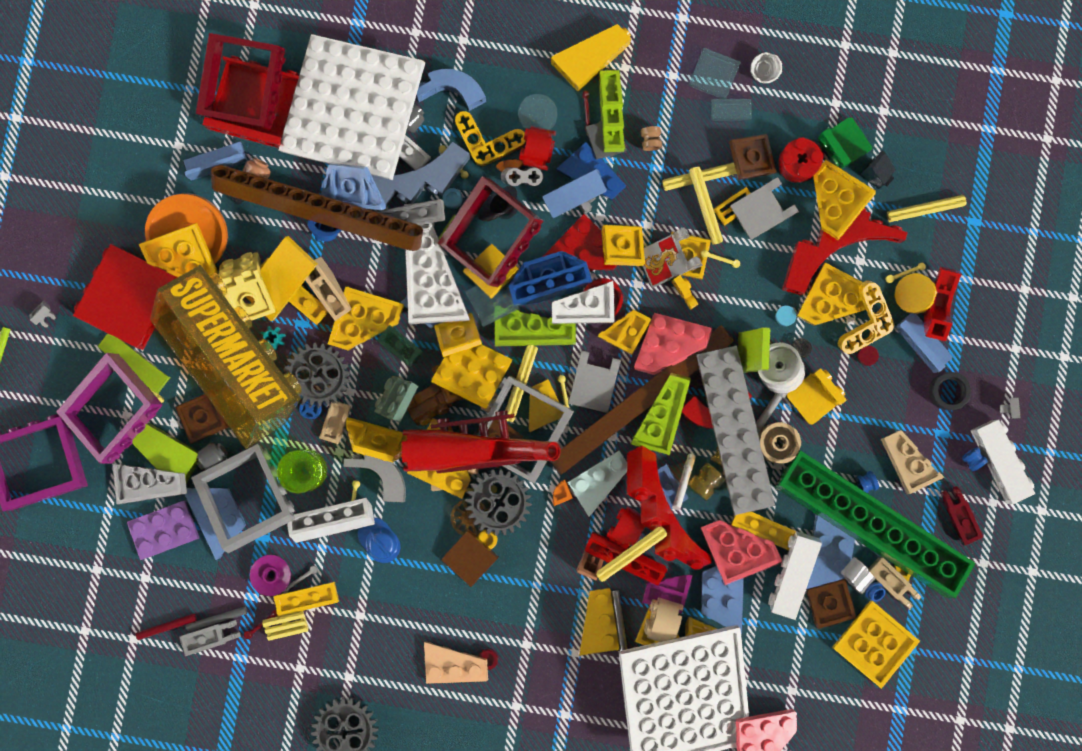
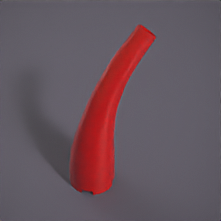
[402,430,561,471]

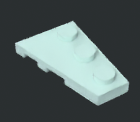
[568,451,627,517]

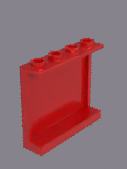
[202,55,300,148]
[73,244,180,350]

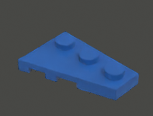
[556,142,626,200]

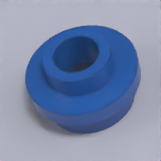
[865,582,886,602]

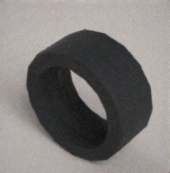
[929,372,971,411]

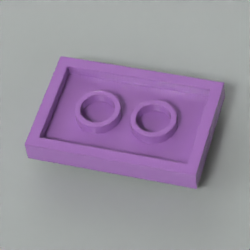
[127,500,200,560]

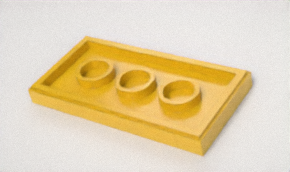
[245,236,318,321]

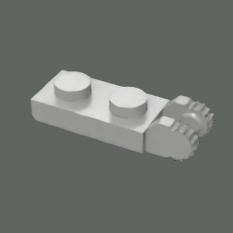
[179,620,241,656]

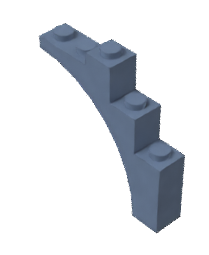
[372,142,470,211]

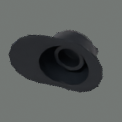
[476,186,521,221]

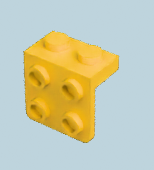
[786,368,846,425]

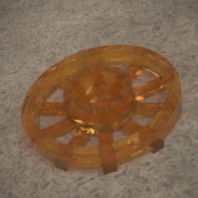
[451,498,489,535]

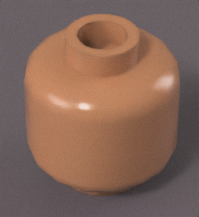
[242,158,271,179]

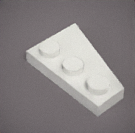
[552,281,614,324]

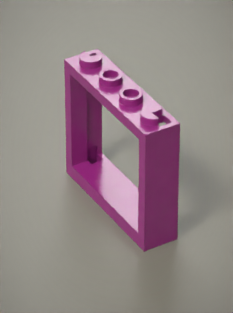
[56,353,163,463]
[0,414,88,512]

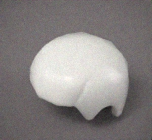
[751,52,782,83]

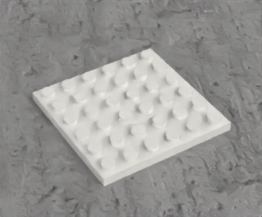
[279,34,425,180]
[619,625,749,751]

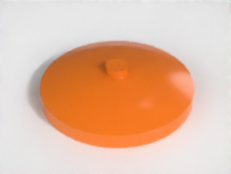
[145,193,228,264]

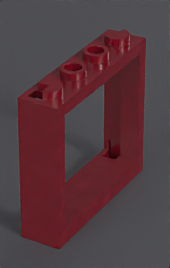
[196,33,286,129]
[438,176,543,287]

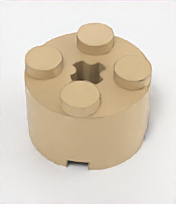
[758,422,801,463]
[644,598,683,642]

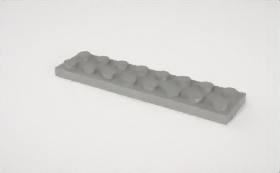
[696,346,775,515]

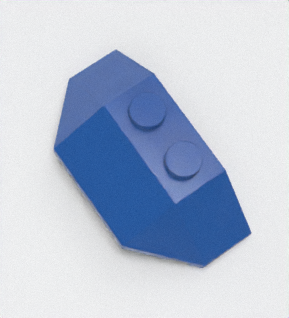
[509,251,592,306]

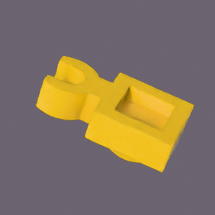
[672,275,698,310]

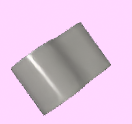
[501,167,543,186]
[840,557,875,594]

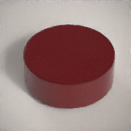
[857,346,879,366]
[478,649,498,670]

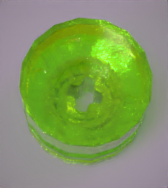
[277,449,328,494]

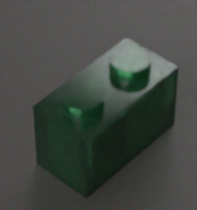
[377,325,423,367]

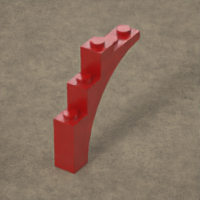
[782,208,908,296]
[627,445,711,570]

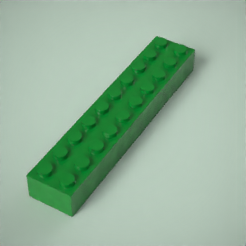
[774,451,976,598]

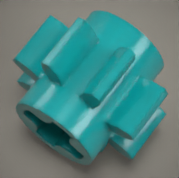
[260,326,286,351]

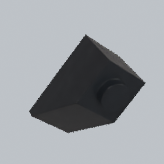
[860,150,896,189]

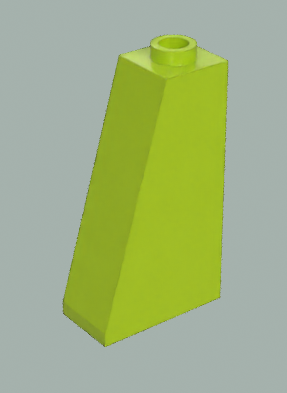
[133,422,199,484]

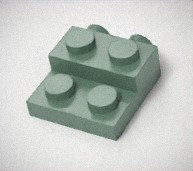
[374,376,418,423]

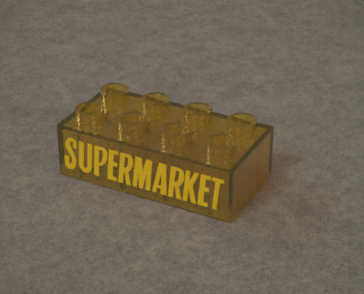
[150,265,302,449]

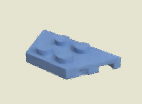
[321,164,386,210]
[185,488,246,560]
[806,515,855,589]
[701,566,743,634]

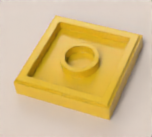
[602,225,645,266]
[671,232,711,280]
[463,244,519,299]
[434,313,482,357]

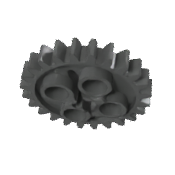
[283,343,350,409]
[465,469,532,536]
[311,696,379,751]

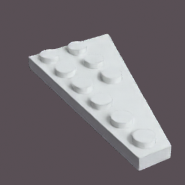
[404,203,470,324]

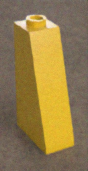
[551,24,631,92]

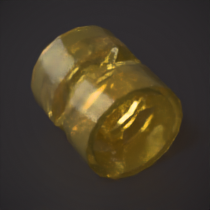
[688,462,726,501]

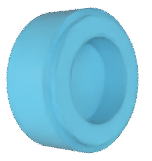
[443,188,463,209]
[775,306,796,326]

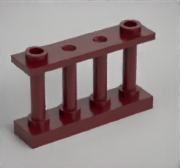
[430,410,521,474]

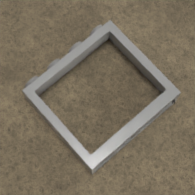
[473,376,574,484]
[191,444,295,553]

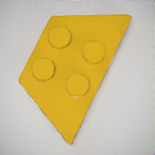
[346,417,407,463]

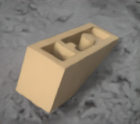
[305,257,351,321]

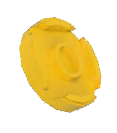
[895,273,937,314]

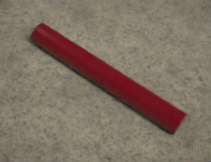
[135,613,197,640]

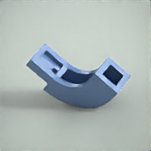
[416,69,486,111]

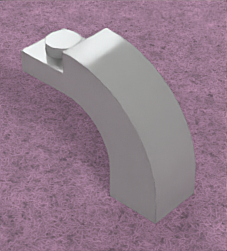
[344,455,406,502]

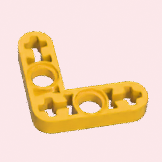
[455,111,526,166]
[838,280,894,354]

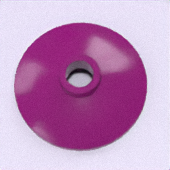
[250,555,291,596]

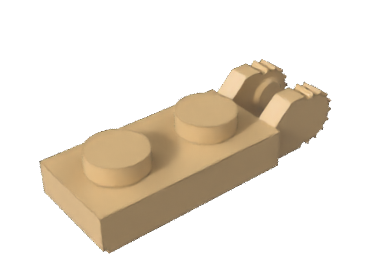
[868,556,921,610]

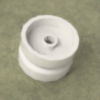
[758,343,805,393]

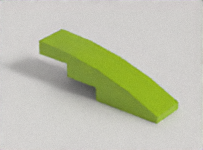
[599,70,625,152]
[98,333,171,394]

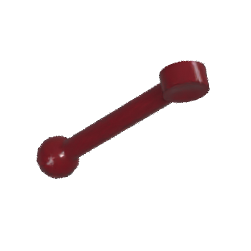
[582,91,590,131]
[244,610,278,639]

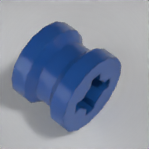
[299,401,322,419]
[961,447,988,472]
[855,470,879,493]

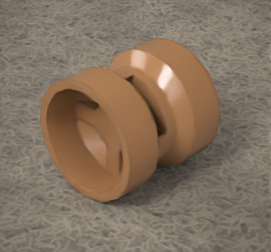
[641,126,662,151]

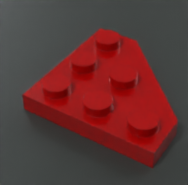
[543,214,618,271]

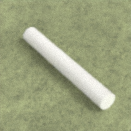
[672,454,696,510]

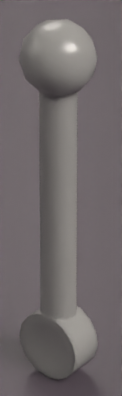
[282,566,318,593]

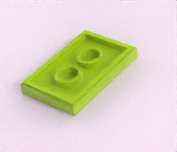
[738,328,770,373]

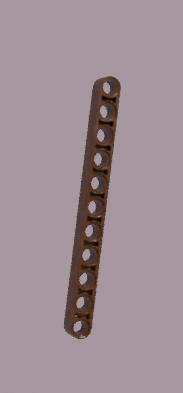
[211,165,423,251]
[549,325,734,475]

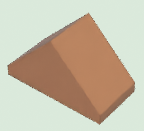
[577,551,604,580]

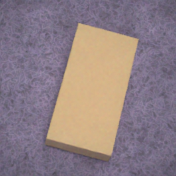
[319,401,351,444]

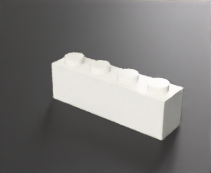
[970,420,1035,504]
[287,498,375,543]
[768,531,822,620]

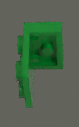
[817,117,872,169]

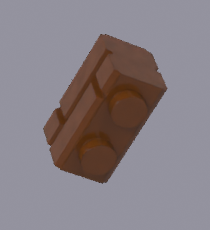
[407,383,453,426]

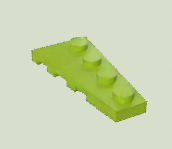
[495,305,576,346]
[631,373,691,455]

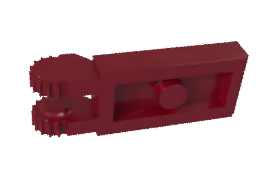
[941,486,983,546]

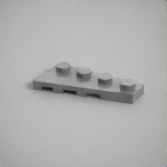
[112,464,187,504]

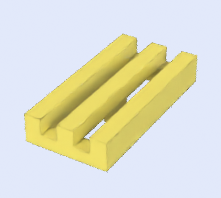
[262,611,309,641]

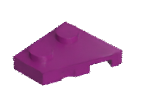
[642,574,692,614]

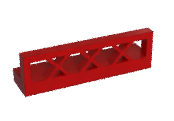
[584,531,667,586]

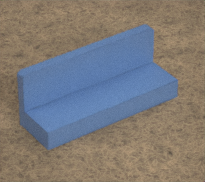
[183,142,248,181]
[542,169,607,218]
[895,313,952,373]

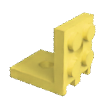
[218,252,276,325]

